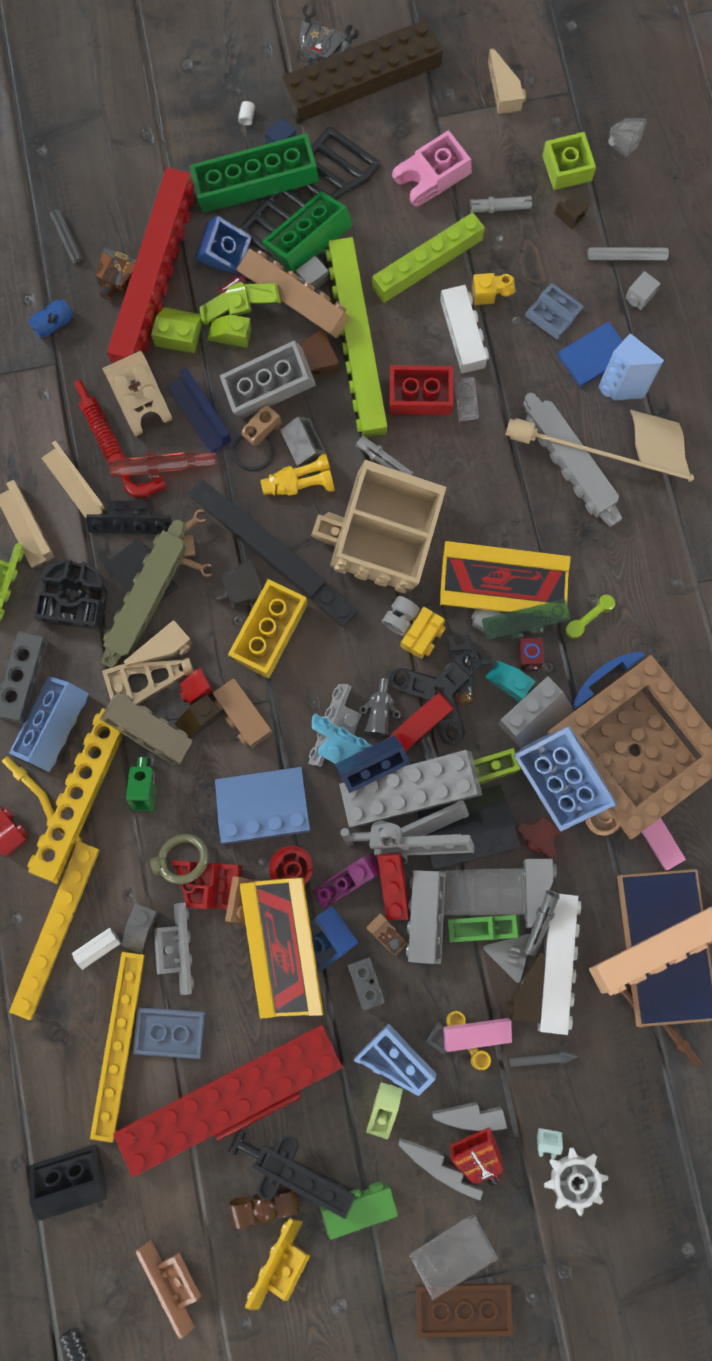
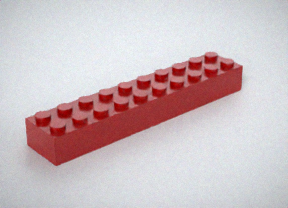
[107,168,196,364]
[113,1024,343,1178]

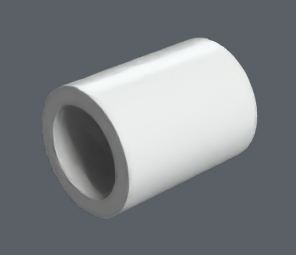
[238,101,255,126]

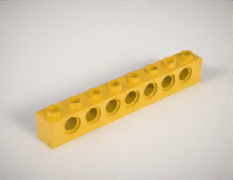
[28,708,124,884]

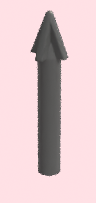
[509,1051,578,1067]

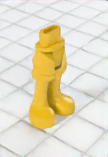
[260,454,335,496]

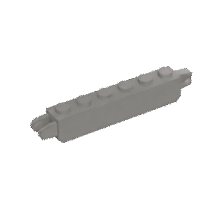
[523,392,622,527]

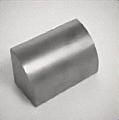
[280,416,327,466]

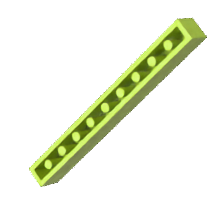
[326,237,387,438]

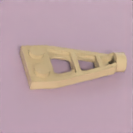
[102,658,194,705]

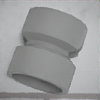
[382,596,421,636]

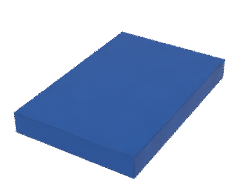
[557,321,623,387]

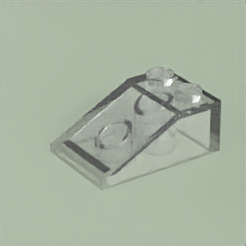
[409,1215,499,1300]

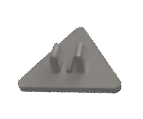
[483,934,530,983]

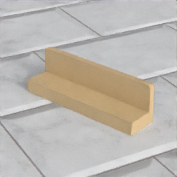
[42,441,108,518]
[0,480,55,568]

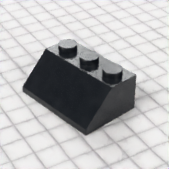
[29,1145,107,1221]

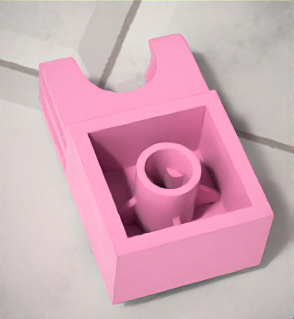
[392,130,472,207]

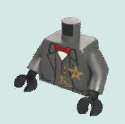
[300,5,359,67]

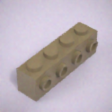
[100,693,193,766]

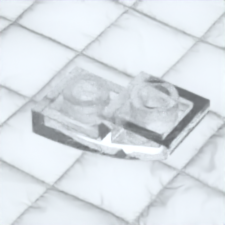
[454,377,479,421]

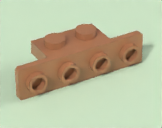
[136,1240,201,1339]

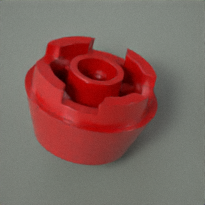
[269,846,313,885]

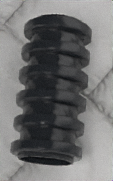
[59,1328,92,1361]

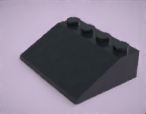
[417,785,520,870]

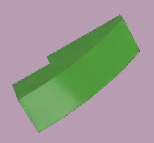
[448,915,522,942]

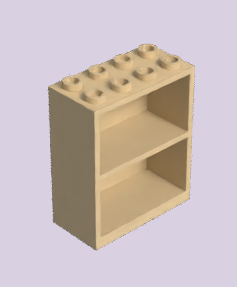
[330,460,446,593]

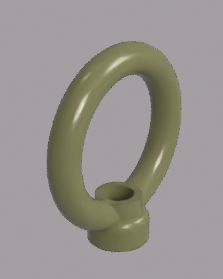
[150,834,209,884]

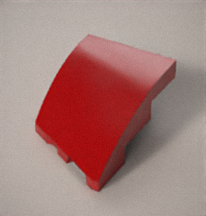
[172,860,242,909]

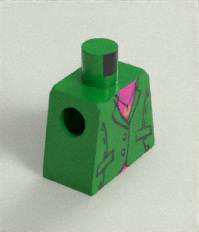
[126,757,156,811]

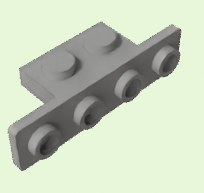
[308,684,362,767]
[154,902,194,995]

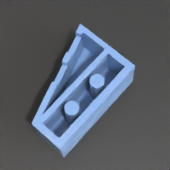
[353,1023,437,1096]

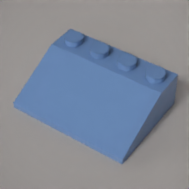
[514,726,617,832]
[215,767,311,845]

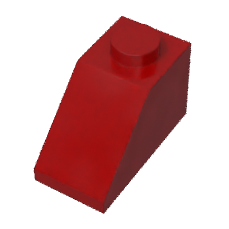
[179,668,214,705]

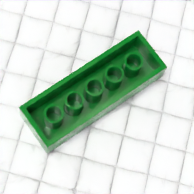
[190,133,319,213]

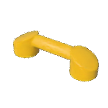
[446,1011,491,1070]

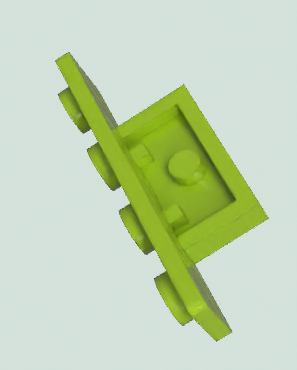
[0,542,24,622]

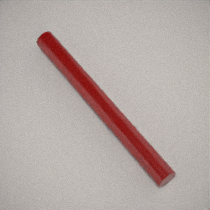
[215,1091,301,1141]

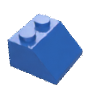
[194,216,252,274]
[310,906,358,973]

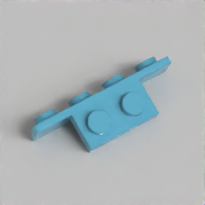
[312,714,372,764]

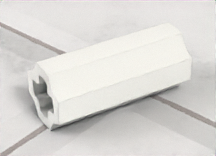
[72,927,121,970]

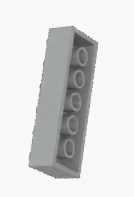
[339,750,482,828]

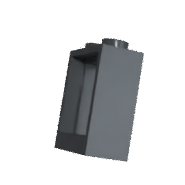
[348,957,385,1010]

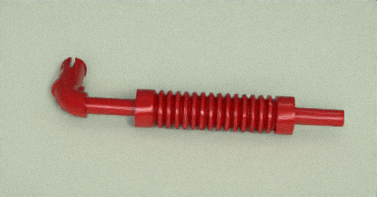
[74,380,167,498]

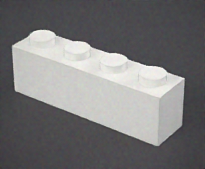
[440,285,489,374]

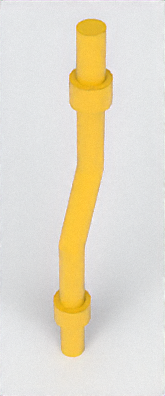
[2,756,83,849]

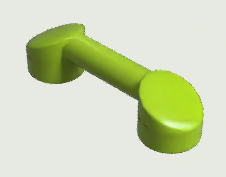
[565,595,616,640]

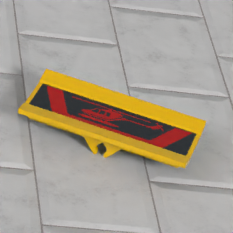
[440,541,571,619]
[239,878,324,1019]

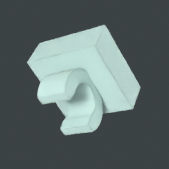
[537,1128,563,1159]

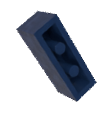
[335,735,410,793]

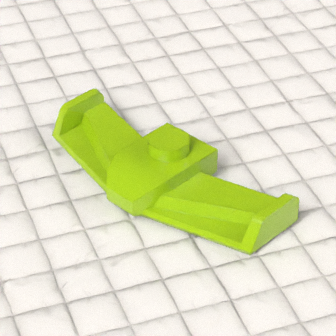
[200,282,281,325]

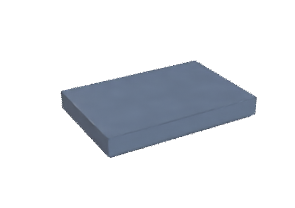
[133,1007,206,1059]

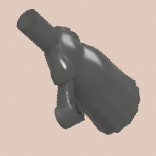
[359,678,401,737]

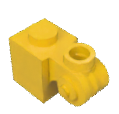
[472,273,516,305]

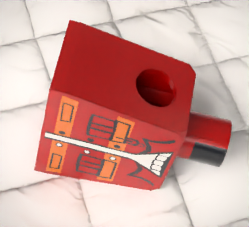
[450,1127,503,1186]

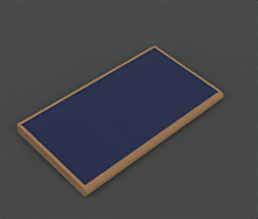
[617,869,712,1028]

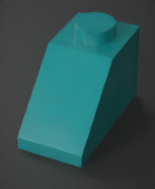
[485,661,536,702]

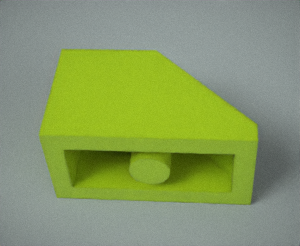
[207,315,252,348]

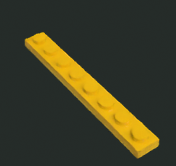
[9,841,100,1020]
[90,952,145,1143]

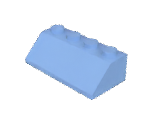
[598,333,664,400]

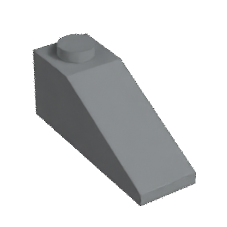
[523,859,557,928]

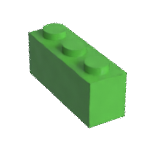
[320,1182,398,1240]

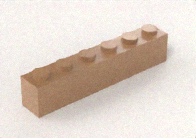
[236,249,351,339]

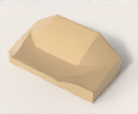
[311,512,344,547]

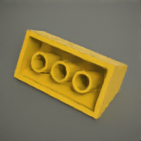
[228,579,308,679]

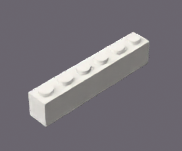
[537,894,581,1035]

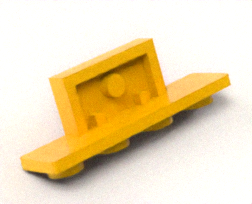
[245,1218,310,1310]

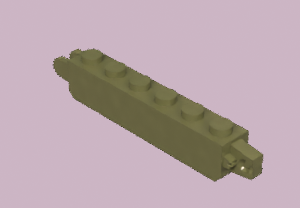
[101,520,187,668]

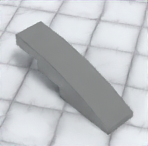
[398,1137,483,1201]

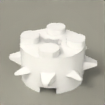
[544,1148,608,1216]

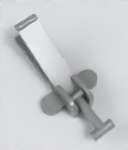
[340,800,474,865]

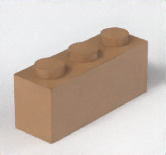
[213,678,273,749]

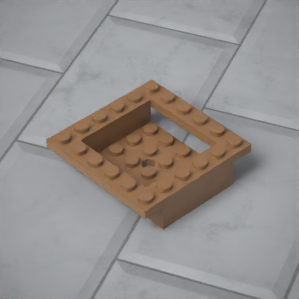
[547,655,712,840]

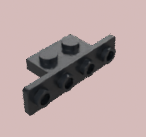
[86,500,172,534]

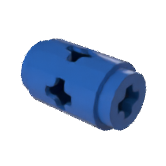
[28,299,74,338]

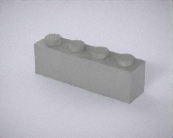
[406,870,446,964]

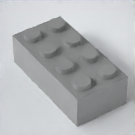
[220,340,316,419]

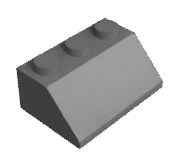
[498,676,575,748]

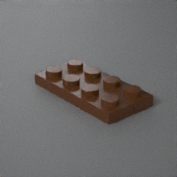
[416,1283,513,1338]

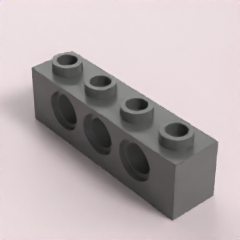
[0,631,48,724]

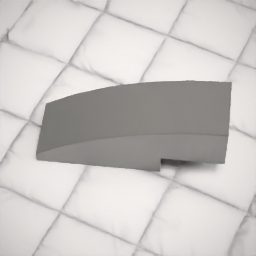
[431,1102,507,1131]

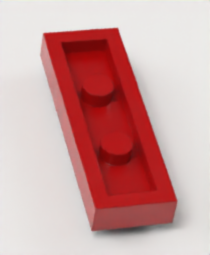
[377,852,410,921]

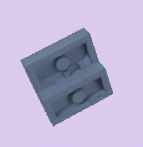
[525,283,584,339]

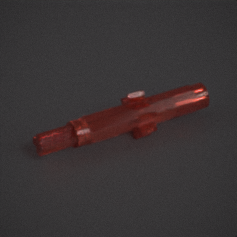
[109,451,216,478]

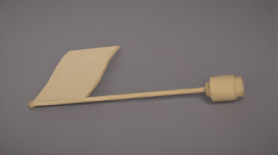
[505,410,694,482]

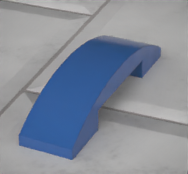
[572,652,644,710]

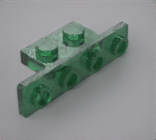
[482,599,570,640]

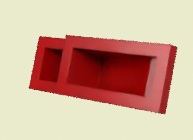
[387,692,454,753]

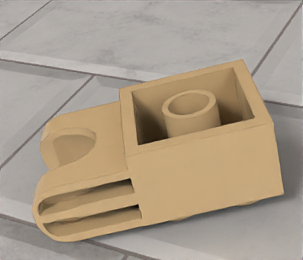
[102,351,172,437]

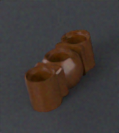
[229,1186,300,1229]

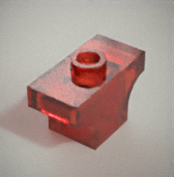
[516,817,560,859]

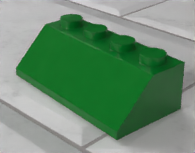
[262,191,353,274]

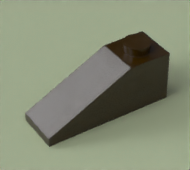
[507,953,545,1023]

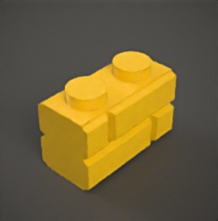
[400,607,446,659]

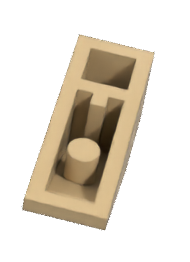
[488,49,526,114]
[124,620,193,667]

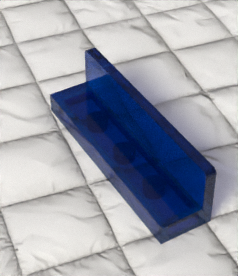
[168,367,231,453]

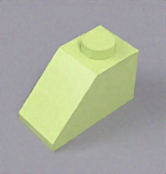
[366,1082,403,1139]

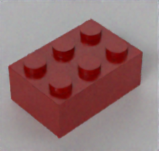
[389,366,453,415]

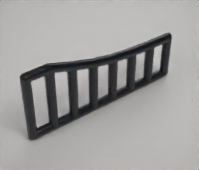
[239,127,380,257]

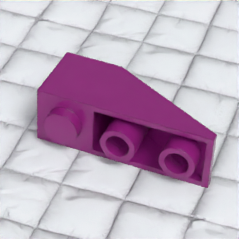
[313,852,380,909]

